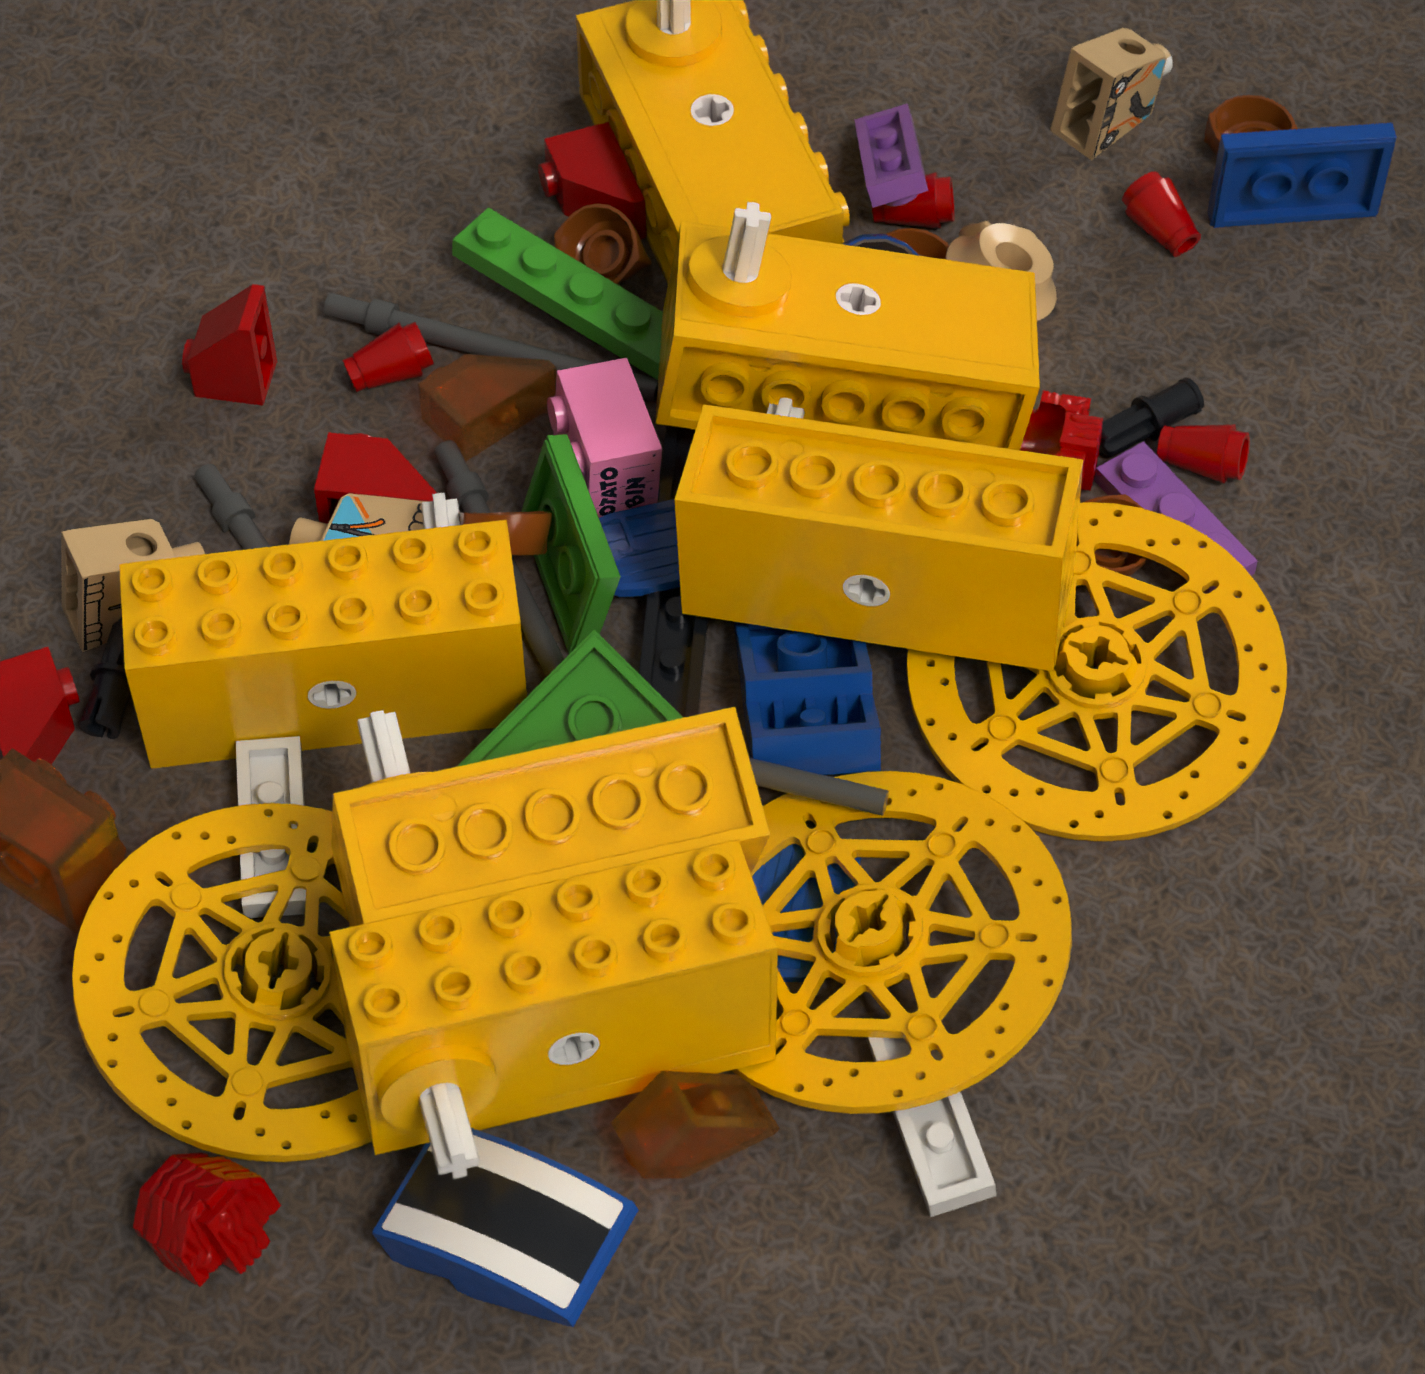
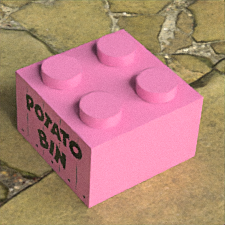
[547,358,662,518]

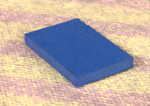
[1207,123,1397,228]

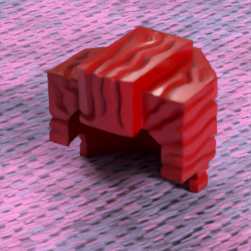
[1020,390,1103,491]
[133,1152,281,1287]

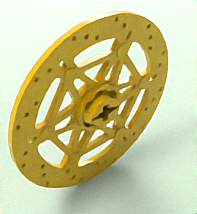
[907,502,1287,842]
[731,771,1072,1114]
[72,803,371,1162]

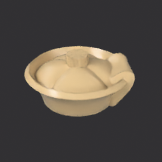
[946,221,1057,321]

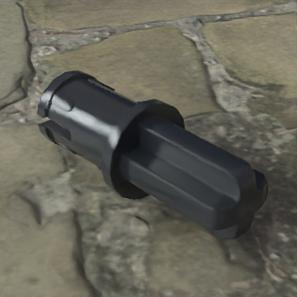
[1099,378,1204,457]
[79,617,131,739]

